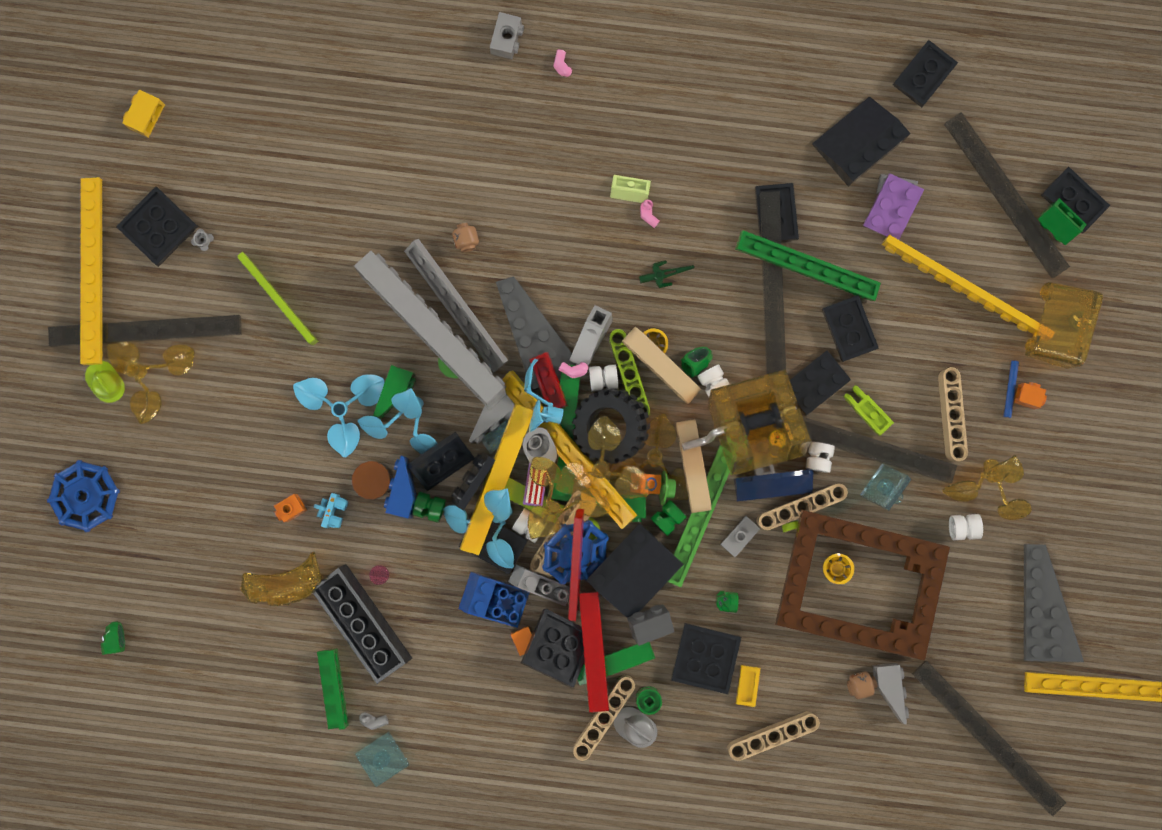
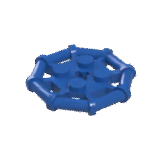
[47,460,120,532]
[542,520,609,585]

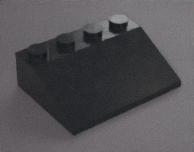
[812,96,911,187]
[586,523,684,618]

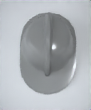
[522,427,557,470]
[614,707,657,748]

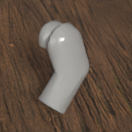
[359,712,389,730]

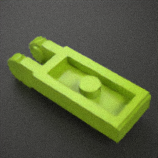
[843,385,894,436]

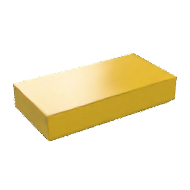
[735,665,761,707]

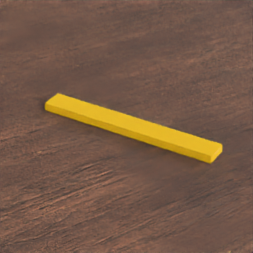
[460,404,533,555]
[1024,672,1162,702]

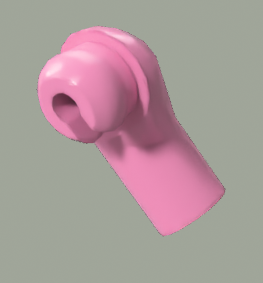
[554,50,572,77]
[640,199,660,228]
[559,362,588,379]

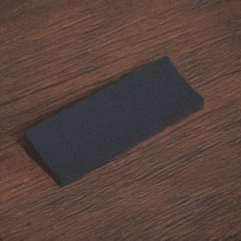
[310,564,412,684]

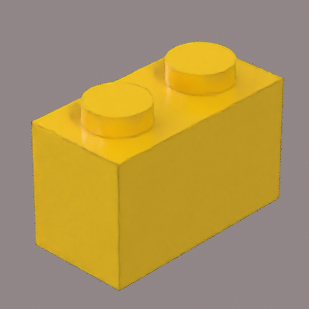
[122,90,165,138]

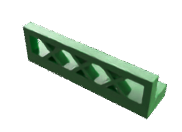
[317,648,349,730]

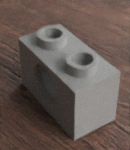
[490,12,524,59]

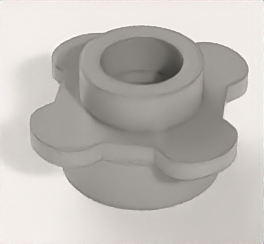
[191,229,214,251]

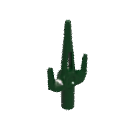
[639,260,695,288]

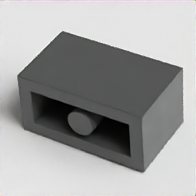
[627,604,674,646]

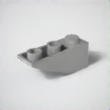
[569,305,613,365]
[469,395,515,444]
[508,564,570,606]
[872,663,909,724]

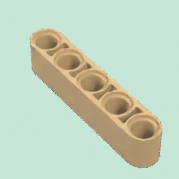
[622,327,701,404]
[938,367,968,462]
[676,419,711,513]
[756,484,848,530]
[530,491,596,578]
[573,675,635,761]
[727,711,820,761]

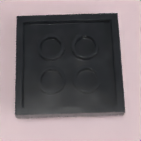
[116,186,199,267]
[451,452,495,511]
[521,609,585,688]
[671,623,742,694]

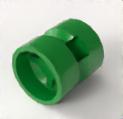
[412,492,446,523]
[650,500,687,536]
[635,686,662,715]

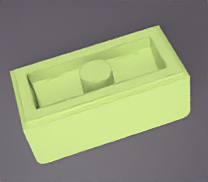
[610,175,651,203]

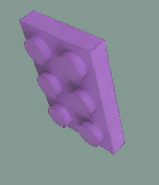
[863,173,924,240]

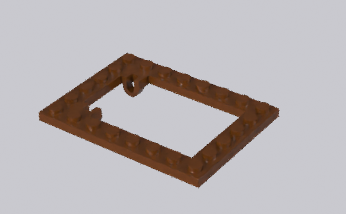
[775,510,950,661]

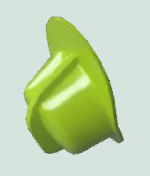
[85,360,125,403]

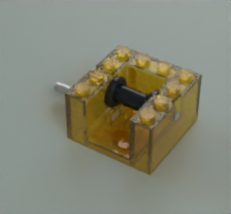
[682,369,811,476]

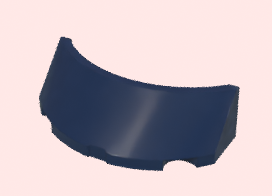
[734,469,813,502]

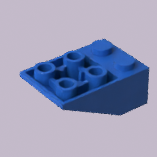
[384,456,417,519]
[458,572,530,628]

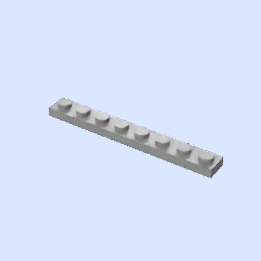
[404,239,508,373]

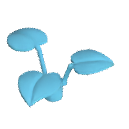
[524,359,563,432]
[293,374,385,457]
[357,388,438,454]
[443,489,514,568]

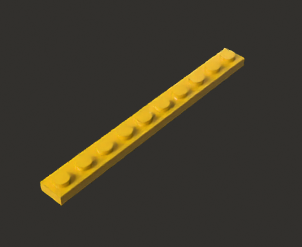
[80,177,102,365]
[882,234,1055,341]
[502,370,638,529]

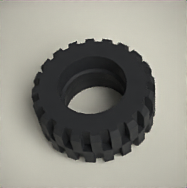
[572,389,650,464]

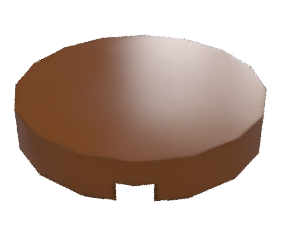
[352,461,391,499]

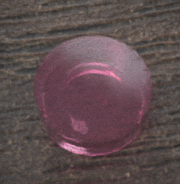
[369,565,390,585]

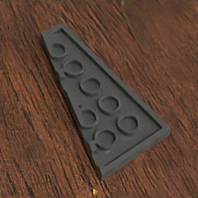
[496,276,576,390]
[1024,544,1084,662]

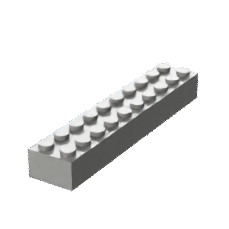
[354,251,507,410]

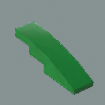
[560,364,580,440]
[577,642,655,686]

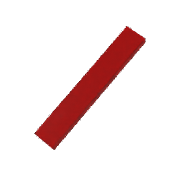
[568,509,585,621]
[579,592,609,713]

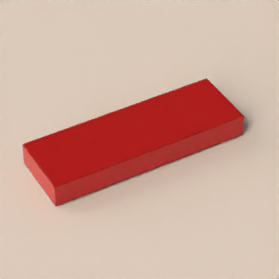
[529,352,568,409]

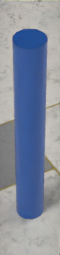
[1003,361,1019,418]

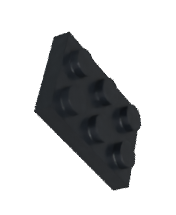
[893,40,958,108]
[1041,167,1110,234]
[755,183,799,242]
[822,295,879,362]
[782,350,851,416]
[407,432,475,491]
[458,521,528,574]

